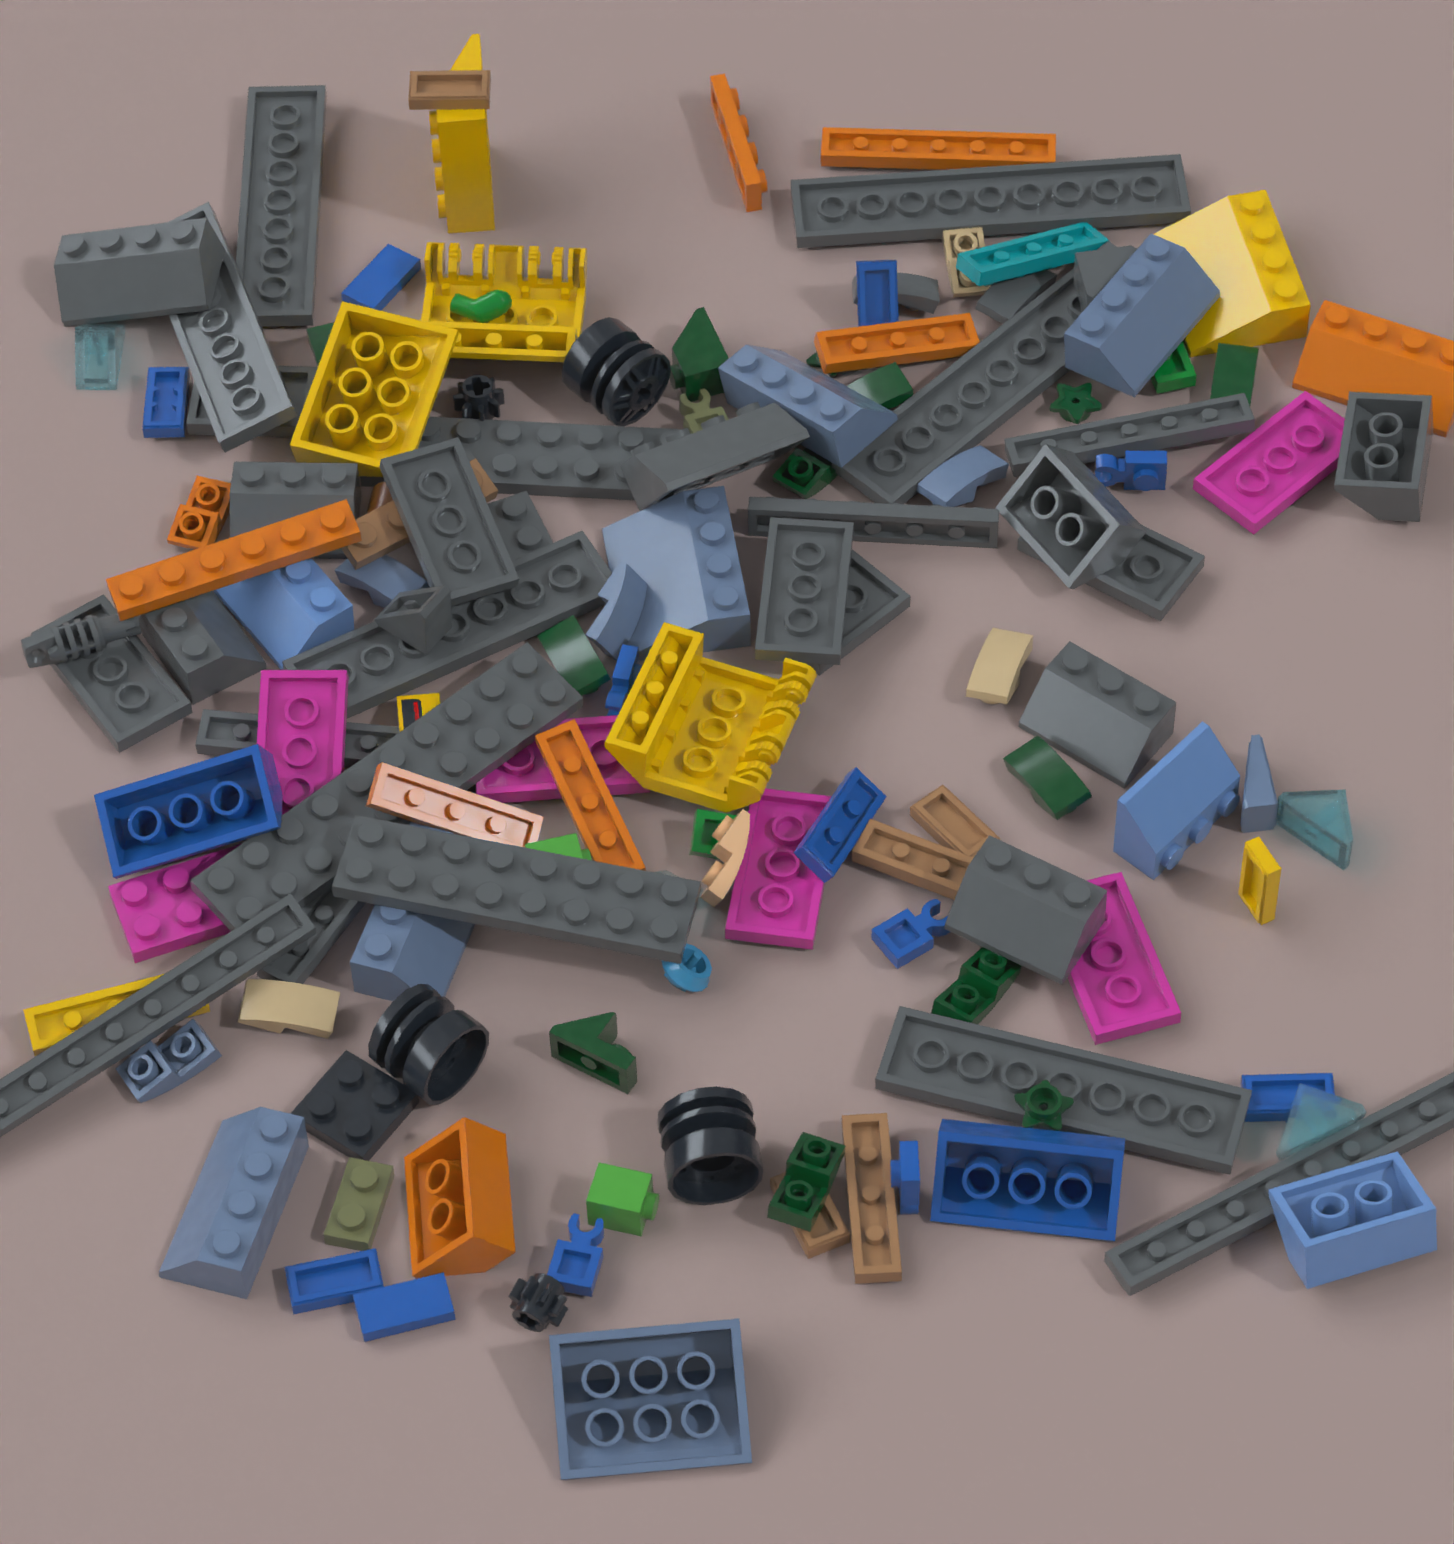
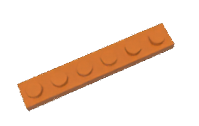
[821,127,1056,170]
[106,499,362,621]

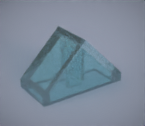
[75,324,126,390]
[1276,789,1353,870]
[1275,1083,1367,1161]

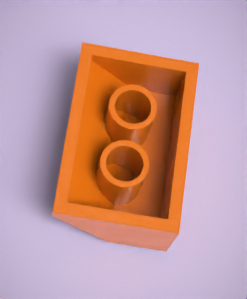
[404,1117,516,1278]

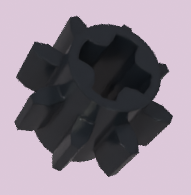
[453,374,505,421]
[508,1273,568,1332]

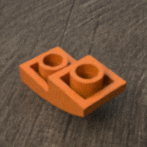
[167,475,231,550]

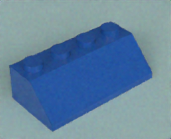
[94,744,283,879]
[930,1119,1126,1241]

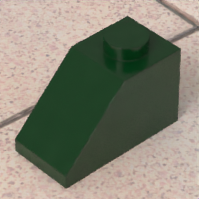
[669,307,729,402]

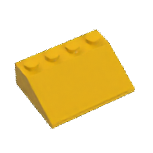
[429,34,495,234]
[1153,189,1311,358]
[290,301,459,477]

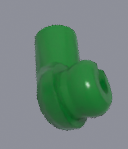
[450,290,512,323]

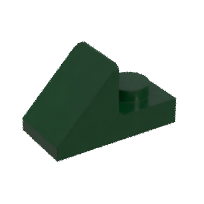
[549,1012,637,1094]

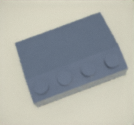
[602,486,751,661]
[549,1318,752,1480]

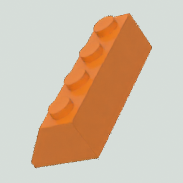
[1292,300,1454,438]

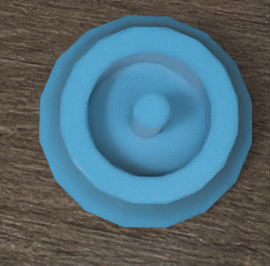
[661,943,712,992]

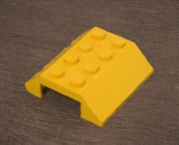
[421,242,587,362]
[605,622,817,813]

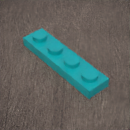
[956,222,1109,286]

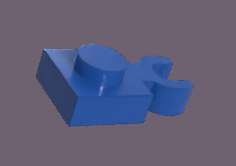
[1095,451,1167,491]
[605,644,643,716]
[871,899,950,969]
[890,1141,920,1215]
[547,1213,604,1297]

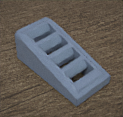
[1240,734,1278,833]

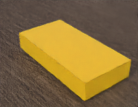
[1238,836,1281,925]

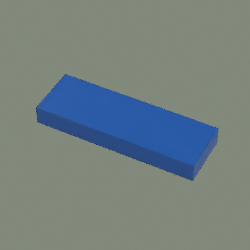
[793,767,887,883]

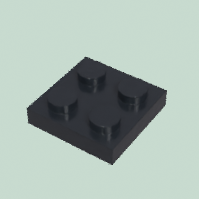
[291,1050,419,1161]

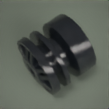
[562,317,671,426]
[368,984,489,1105]
[657,1086,764,1205]

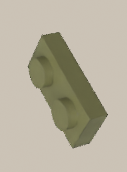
[324,1157,395,1251]

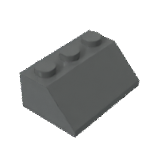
[1334,392,1433,522]
[995,444,1147,589]
[230,461,362,559]
[137,591,267,705]
[1019,641,1176,789]
[945,835,1107,985]

